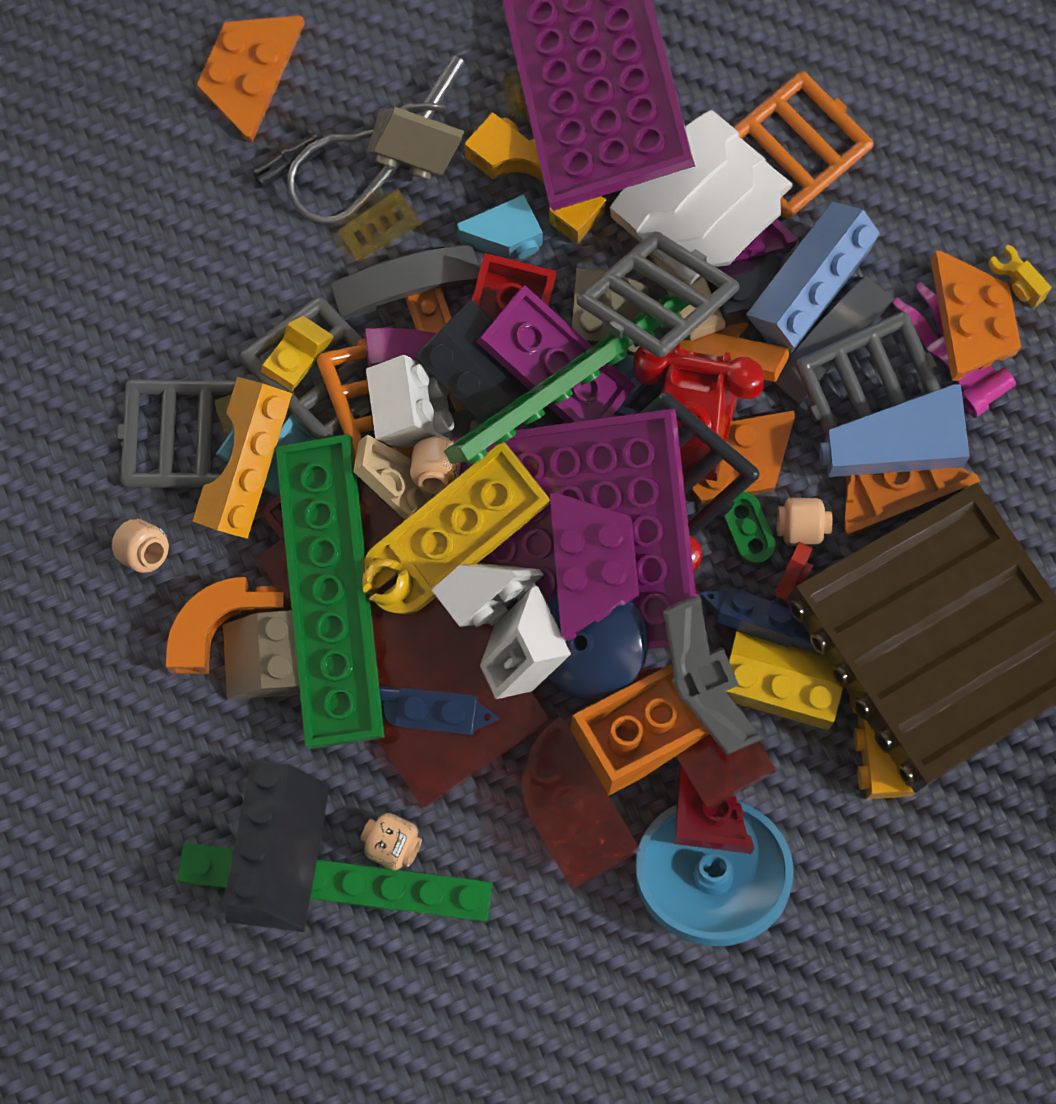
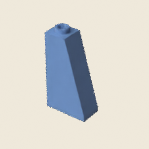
[819,384,970,477]

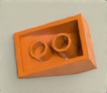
[570,664,709,796]

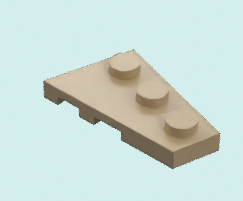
[353,435,437,520]

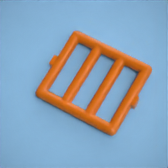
[733,71,874,219]
[317,339,414,459]

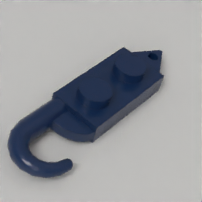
[700,586,824,656]
[379,686,500,736]

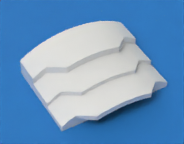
[610,110,792,285]

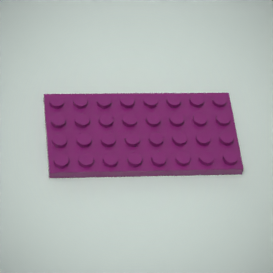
[503,0,695,211]

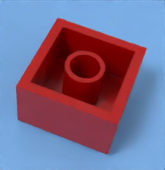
[472,253,557,321]

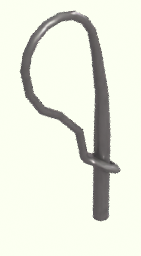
[287,55,465,223]

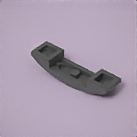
[331,245,480,320]
[771,276,894,406]

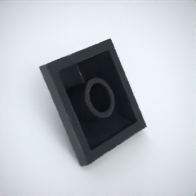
[707,253,781,327]

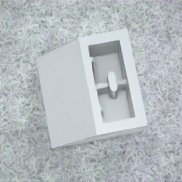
[366,355,454,448]
[432,564,543,627]
[480,586,570,699]

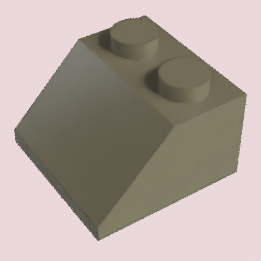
[366,107,464,180]
[572,268,649,356]
[223,610,300,700]

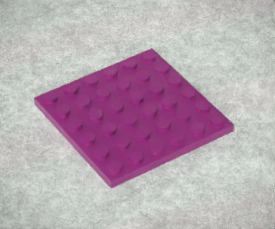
[453,409,696,667]

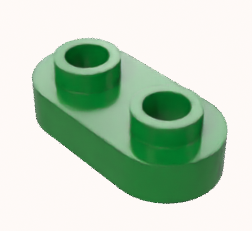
[723,492,775,566]

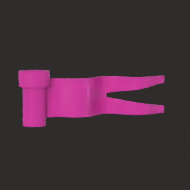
[892,282,1016,418]

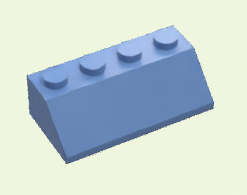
[746,202,880,359]

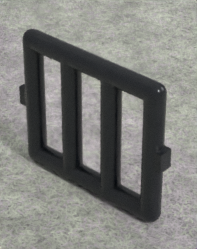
[641,392,759,537]

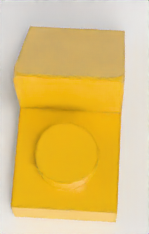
[261,316,334,392]

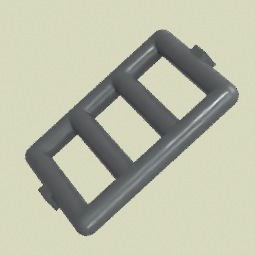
[577,231,739,358]
[240,297,372,440]
[796,312,941,436]
[118,379,236,488]

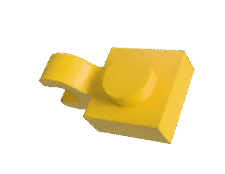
[988,245,1052,308]

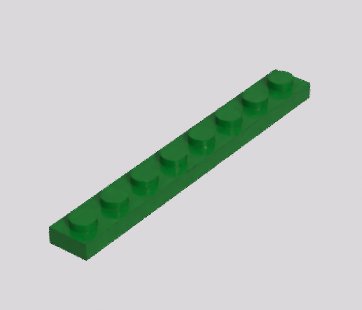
[443,294,690,465]
[177,843,492,923]

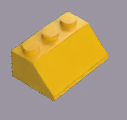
[726,630,843,730]

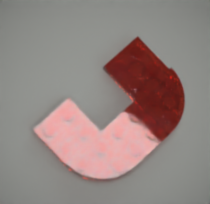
[522,667,776,890]

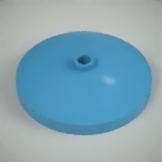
[635,801,793,946]

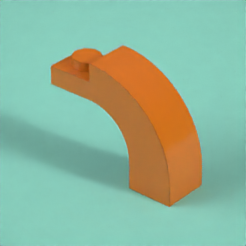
[166,577,287,674]

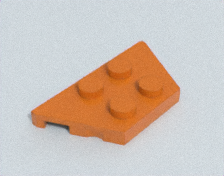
[197,16,305,143]
[930,250,1021,381]
[683,410,795,504]
[844,467,980,538]

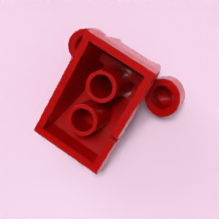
[633,343,764,481]

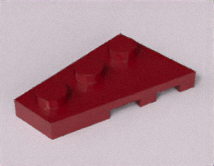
[674,736,754,854]

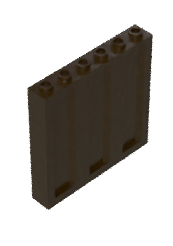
[786,482,1056,793]

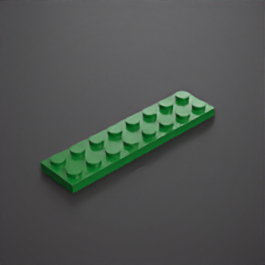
[275,434,385,749]

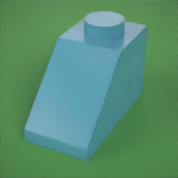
[457,195,543,259]

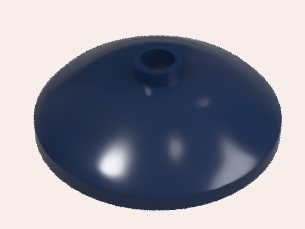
[547,594,648,700]

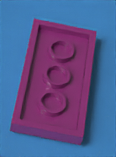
[476,285,635,423]

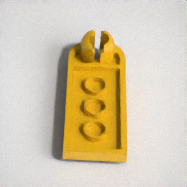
[362,442,551,614]

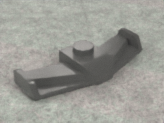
[663,594,762,755]

